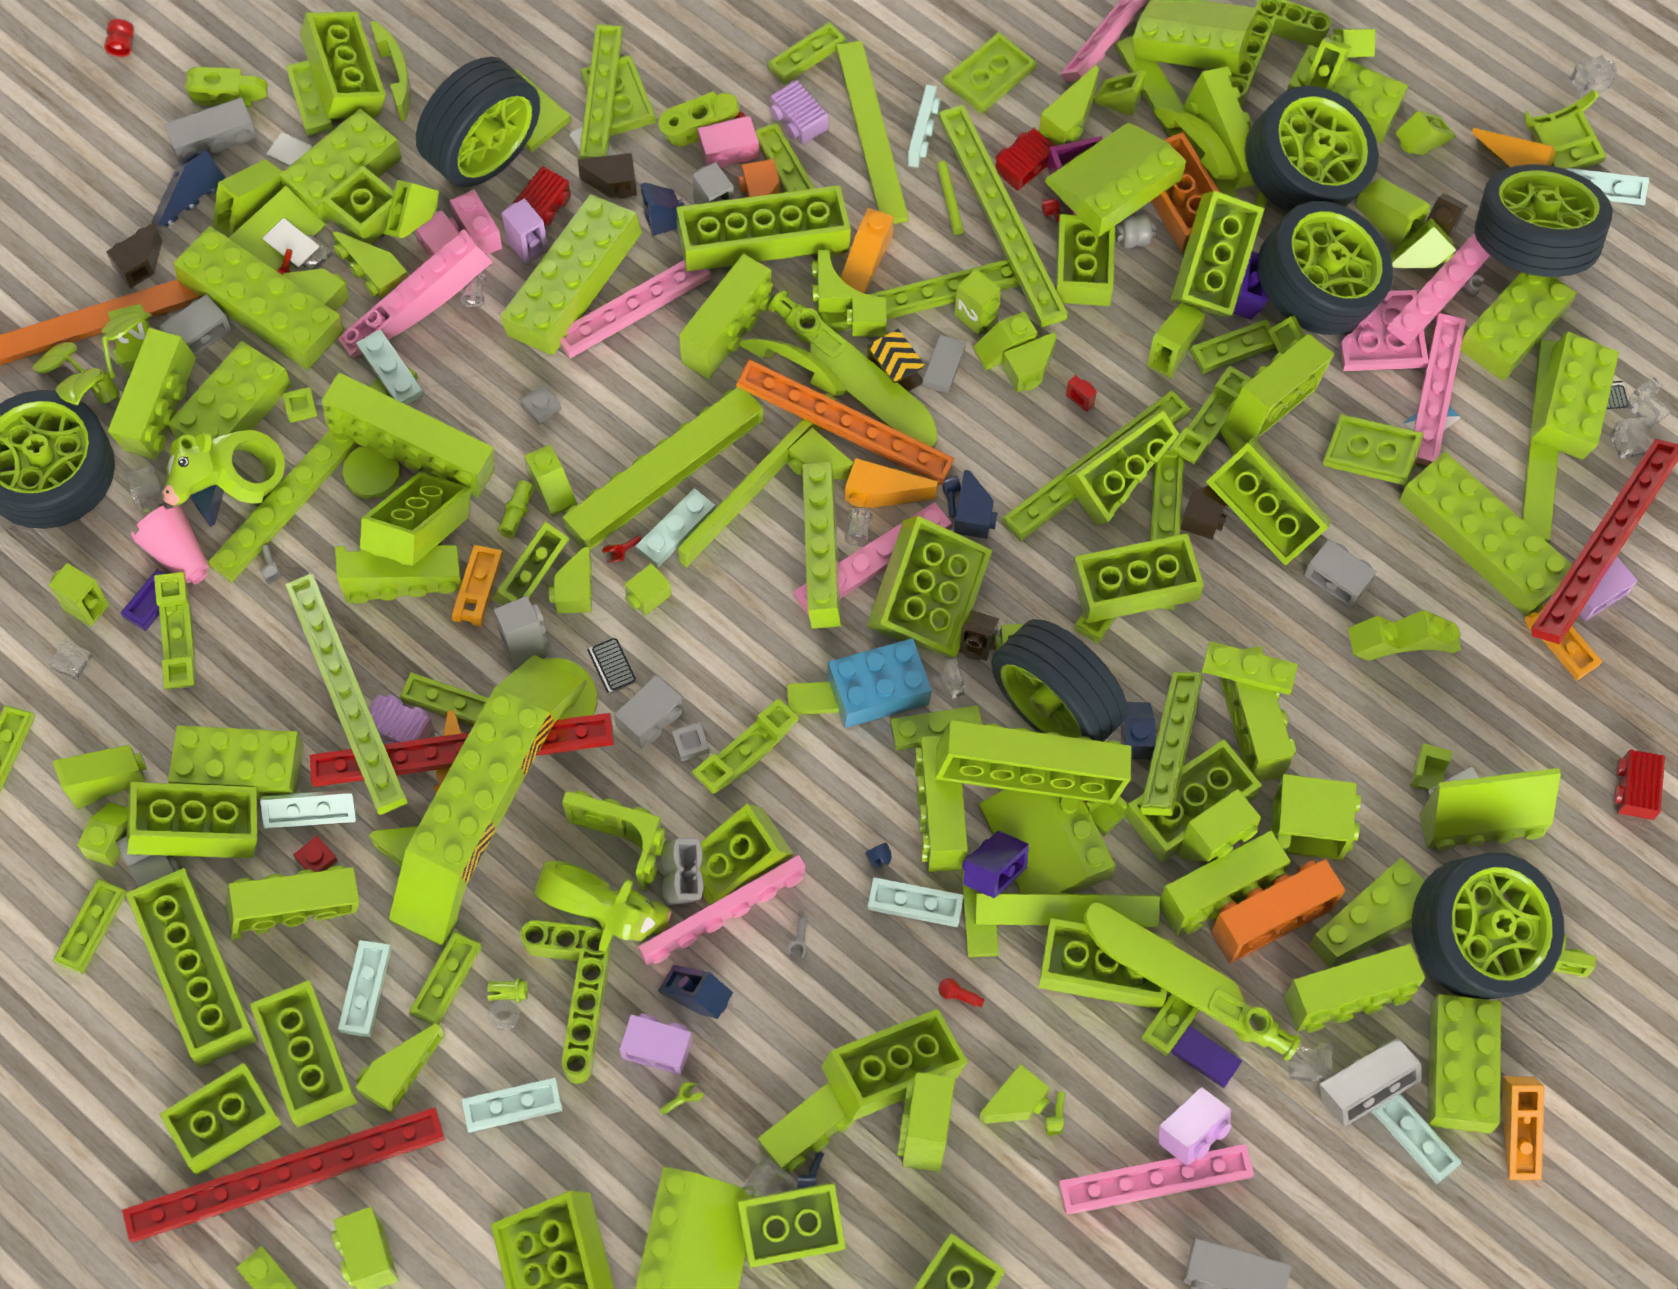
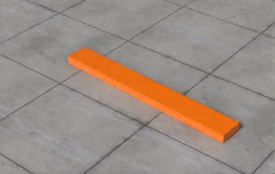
[0,279,201,366]
[736,359,955,485]

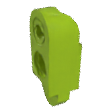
[185,67,268,108]
[658,91,740,147]

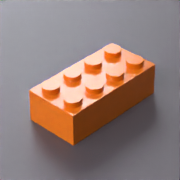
[1151,132,1220,253]
[1211,859,1345,964]

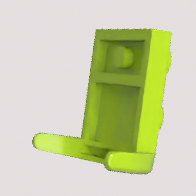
[1523,90,1607,169]

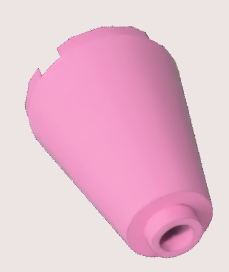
[131,505,209,584]

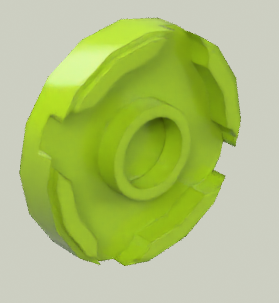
[342,445,401,499]

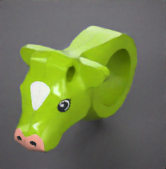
[162,430,285,506]
[534,861,671,953]

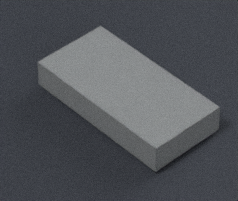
[922,335,966,394]

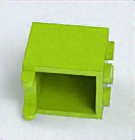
[1271,774,1361,861]

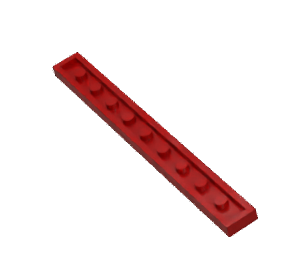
[1531,438,1678,645]
[310,713,614,787]
[122,1107,445,1243]

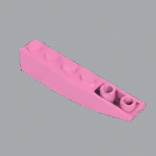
[337,229,493,358]

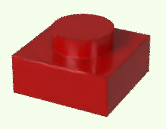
[1066,375,1097,412]
[293,835,338,872]

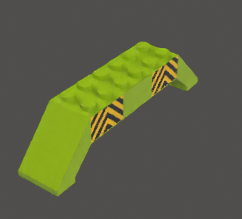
[389,655,587,947]

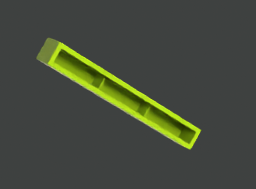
[563,387,763,550]

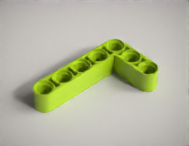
[1228,0,1331,109]
[520,920,612,1084]

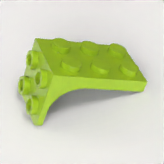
[562,791,667,891]

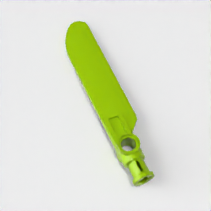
[768,290,937,448]
[1083,902,1301,1061]

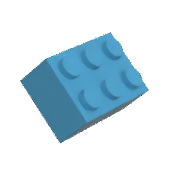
[826,638,932,728]

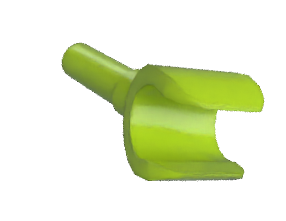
[659,1082,704,1116]
[1045,1091,1065,1136]

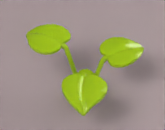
[33,311,152,406]

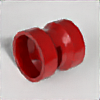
[104,19,134,57]

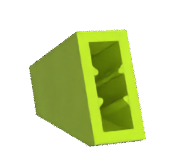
[213,159,283,237]
[1355,177,1431,248]
[1147,302,1206,378]
[52,745,147,809]

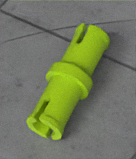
[497,480,535,538]

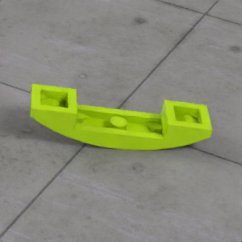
[370,20,411,122]
[1153,108,1236,180]
[739,339,846,396]
[1170,365,1252,464]
[154,572,196,690]
[692,698,799,794]

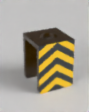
[867,329,924,392]

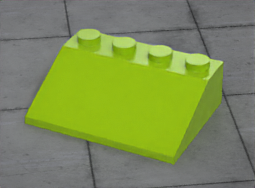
[1133,0,1258,74]
[1045,122,1186,237]
[866,516,993,658]
[1419,768,1561,851]
[979,789,1116,893]
[635,1166,759,1289]
[491,1190,615,1289]

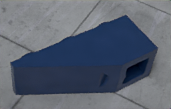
[151,150,226,227]

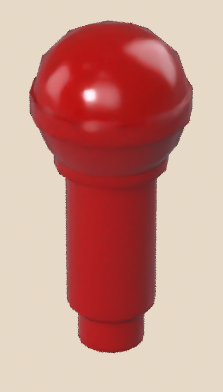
[938,978,985,1008]

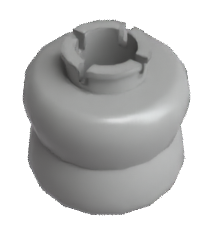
[1115,213,1156,249]

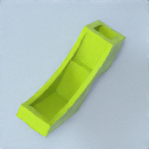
[812,250,887,336]
[1348,610,1461,661]

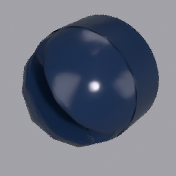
[865,843,892,868]

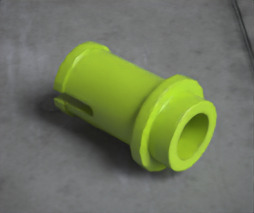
[487,978,528,1003]

